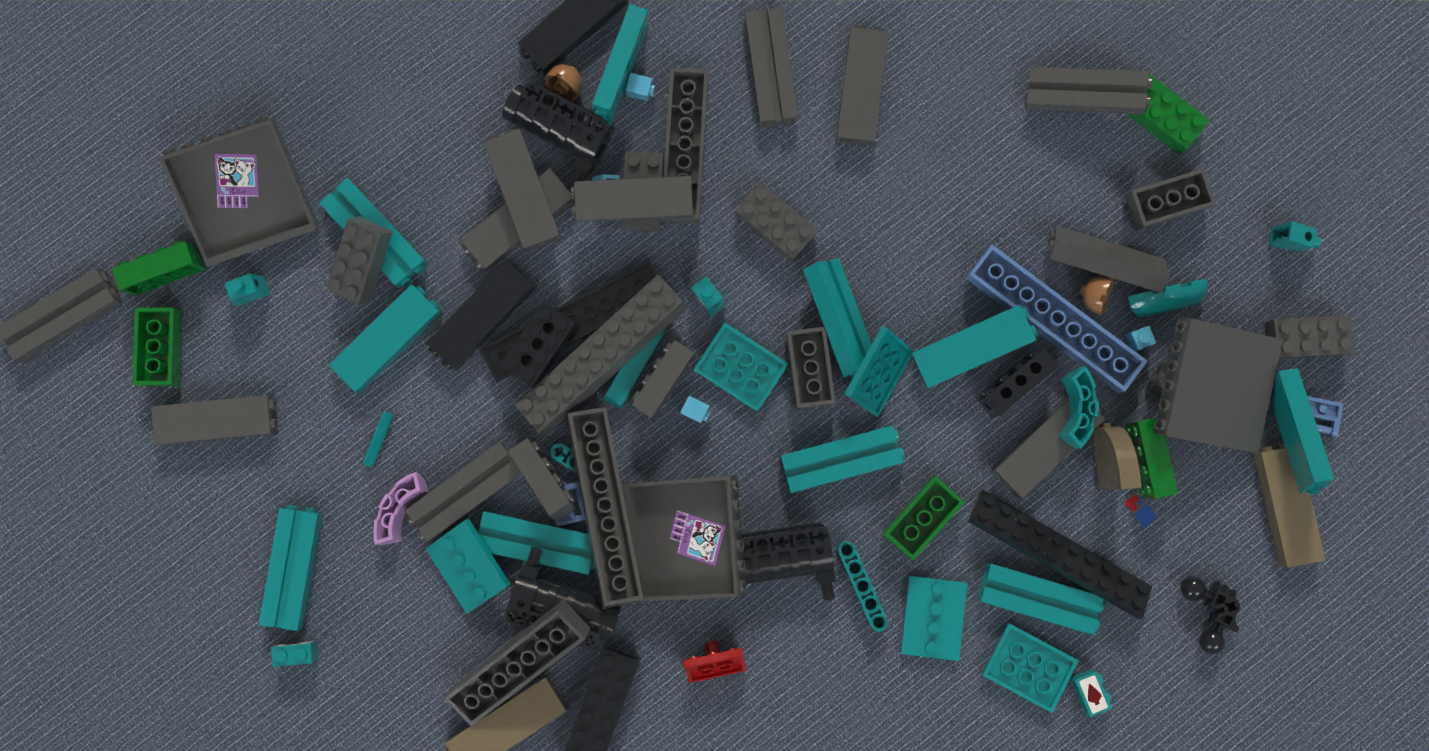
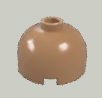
[544,64,583,102]
[1080,276,1114,315]

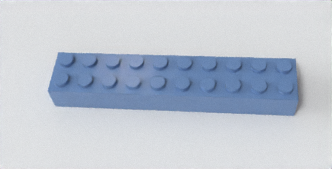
[965,245,1148,393]

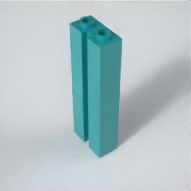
[592,4,648,126]
[319,178,427,288]
[803,258,872,378]
[329,284,442,394]
[912,305,1038,388]
[1270,368,1334,495]
[780,426,905,493]
[259,505,323,631]
[479,511,595,575]
[977,563,1105,635]

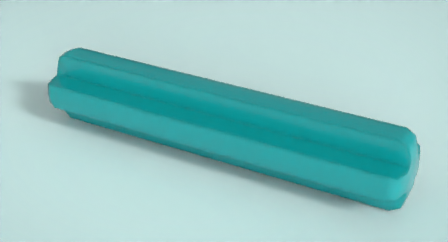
[363,411,393,467]

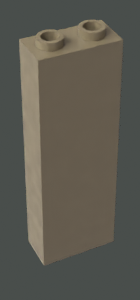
[1254,444,1326,568]
[445,675,568,751]

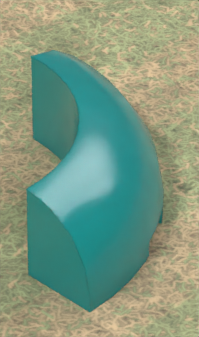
[1128,279,1208,318]
[1058,366,1099,449]

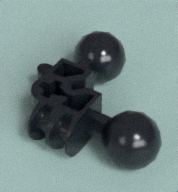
[1180,576,1240,654]

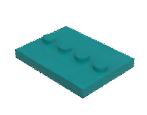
[693,322,789,412]
[845,326,914,418]
[426,519,511,614]
[900,575,967,661]
[981,623,1079,713]

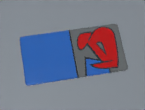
[1123,492,1157,527]

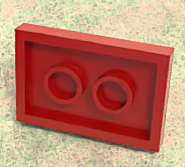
[684,641,747,683]

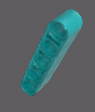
[604,328,668,409]
[837,541,888,632]

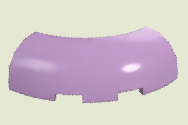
[373,472,429,545]

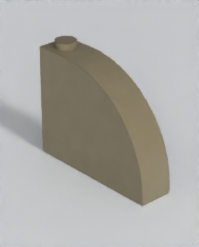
[1093,423,1142,490]

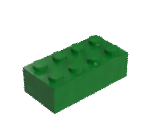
[1127,74,1210,155]
[111,241,207,296]
[132,308,183,387]
[1125,418,1178,499]
[881,476,965,561]

